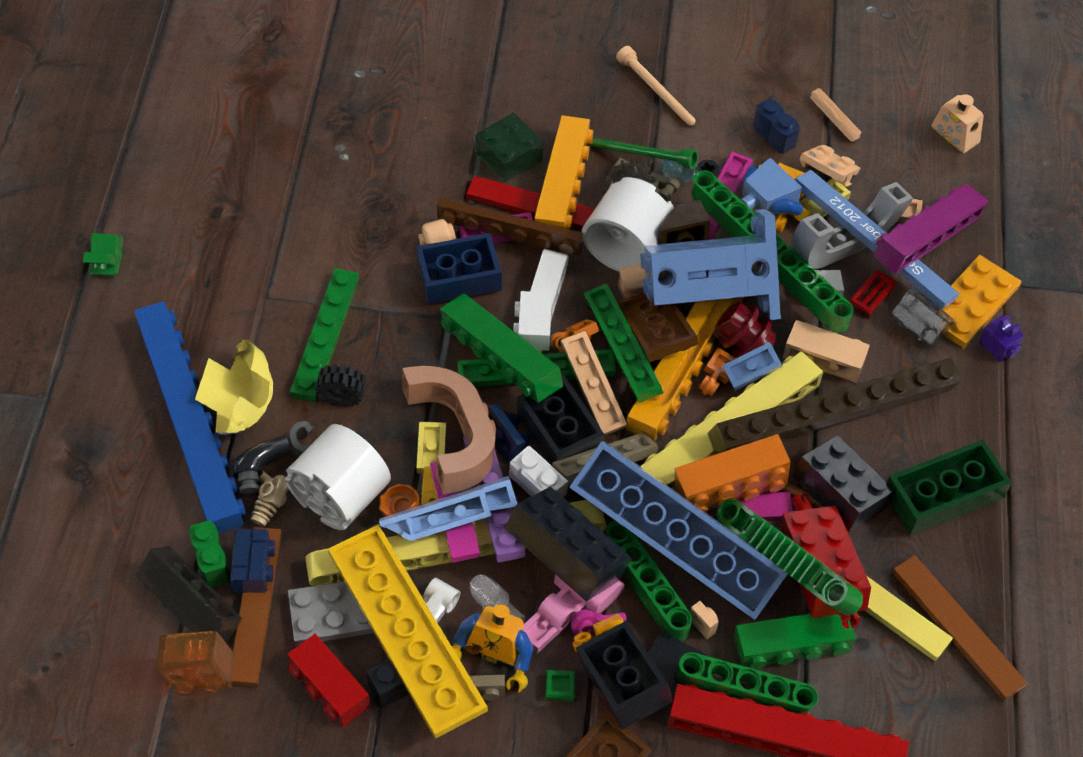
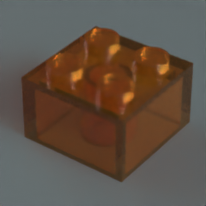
[156,631,235,693]

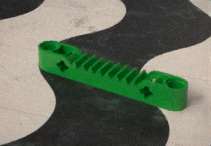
[717,498,863,615]

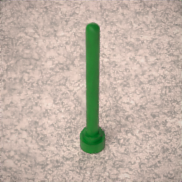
[591,138,698,169]

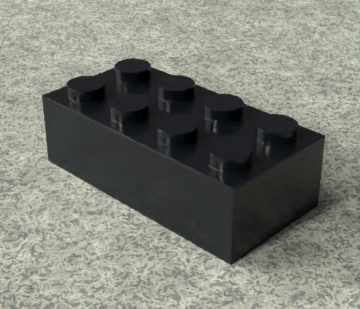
[505,486,632,602]

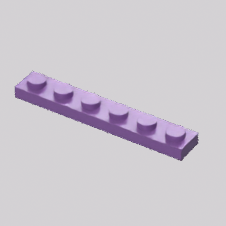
[463,437,525,562]

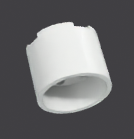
[582,177,674,272]
[285,424,391,530]

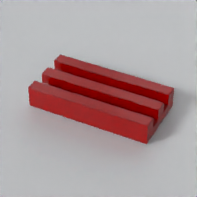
[849,270,898,319]

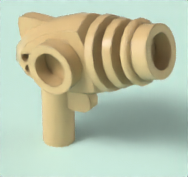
[250,471,289,527]

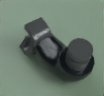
[233,421,313,494]

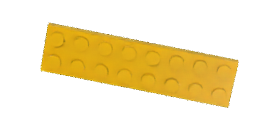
[328,524,488,739]

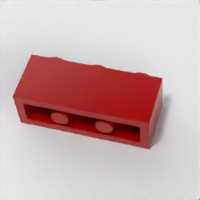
[287,634,370,727]

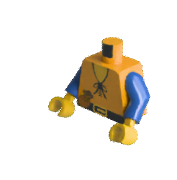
[452,604,533,693]

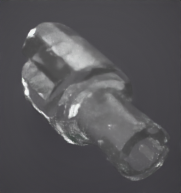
[470,575,525,621]

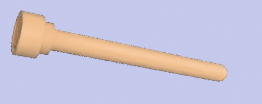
[616,46,695,126]

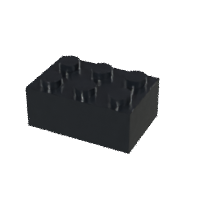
[517,375,604,466]
[792,435,895,533]
[576,621,673,730]

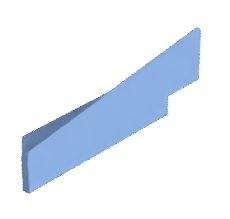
[379,476,517,541]

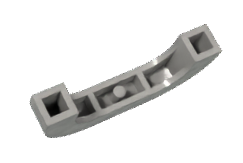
[791,182,913,269]

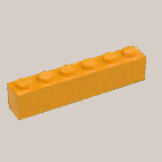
[535,115,594,230]

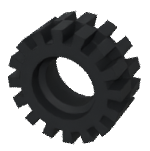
[315,364,366,407]

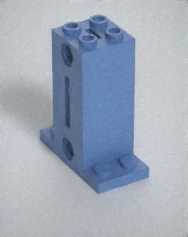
[640,209,781,320]

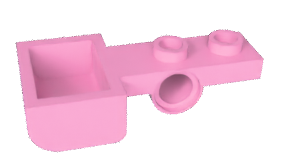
[524,574,625,654]

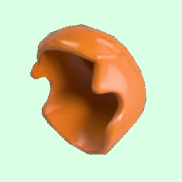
[379,484,421,517]

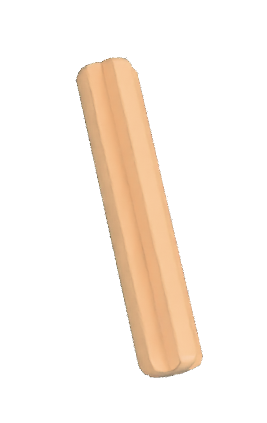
[810,88,861,142]

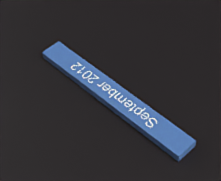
[795,170,959,309]

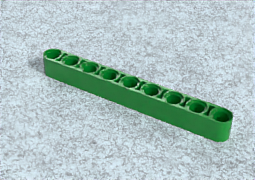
[691,170,853,333]

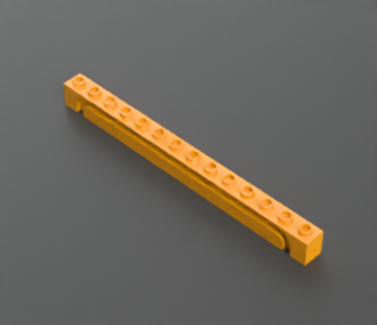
[626,163,804,442]

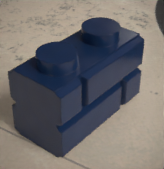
[230,529,275,593]

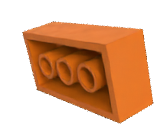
[674,434,791,514]

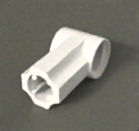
[423,578,461,623]

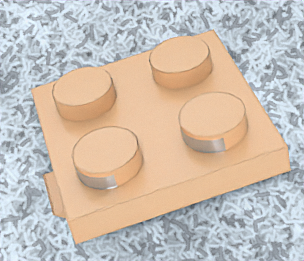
[799,145,860,187]

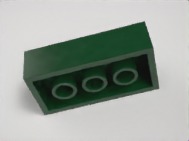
[887,439,1012,536]

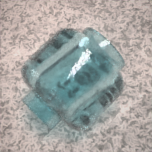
[662,150,699,185]

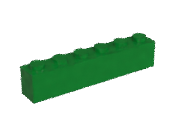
[440,293,563,403]

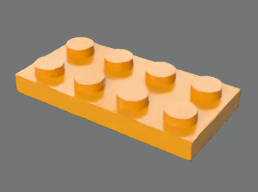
[922,255,1022,349]

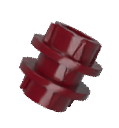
[714,302,776,359]

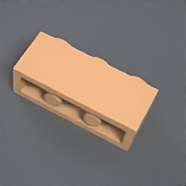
[783,320,870,383]

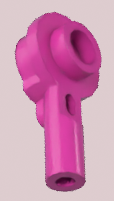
[571,610,626,635]

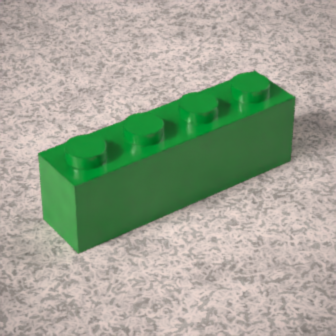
[733,614,856,669]

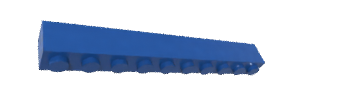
[134,301,246,534]

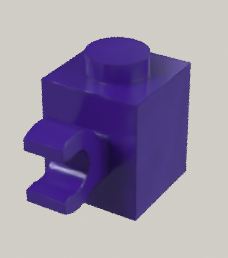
[979,315,1025,362]

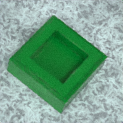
[545,670,575,702]

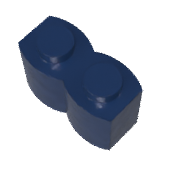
[753,98,800,154]

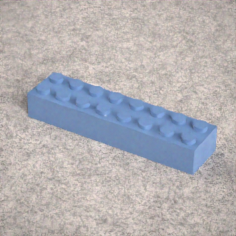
[570,441,788,620]

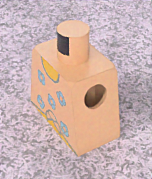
[931,94,984,154]

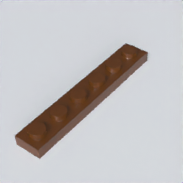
[437,198,583,256]

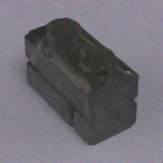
[892,289,955,346]

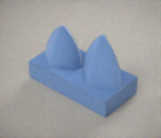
[723,342,782,391]

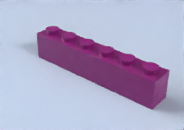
[873,183,989,274]

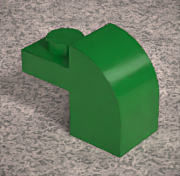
[83,233,123,275]

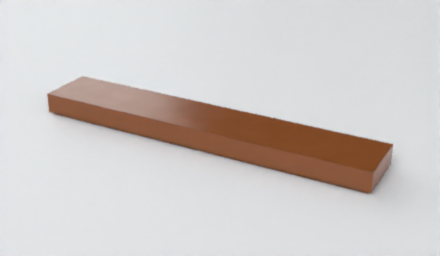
[228,527,282,687]
[892,555,1028,701]

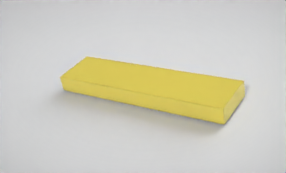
[865,576,953,662]

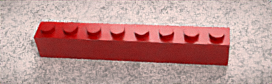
[668,684,909,757]

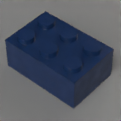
[416,233,502,304]

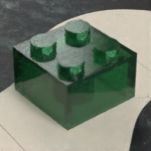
[475,112,543,183]

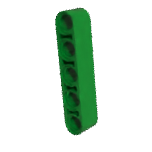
[605,521,692,642]
[675,652,818,714]

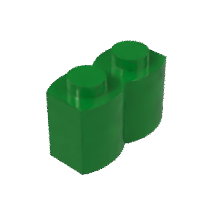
[189,520,230,588]

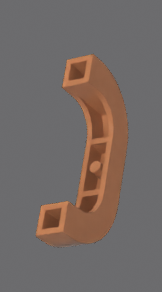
[402,366,496,494]

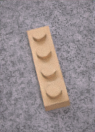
[561,331,627,436]

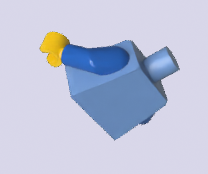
[740,158,812,221]

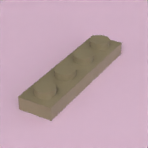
[552,432,658,485]

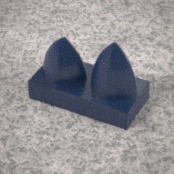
[488,404,531,462]

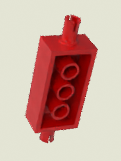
[781,493,871,629]

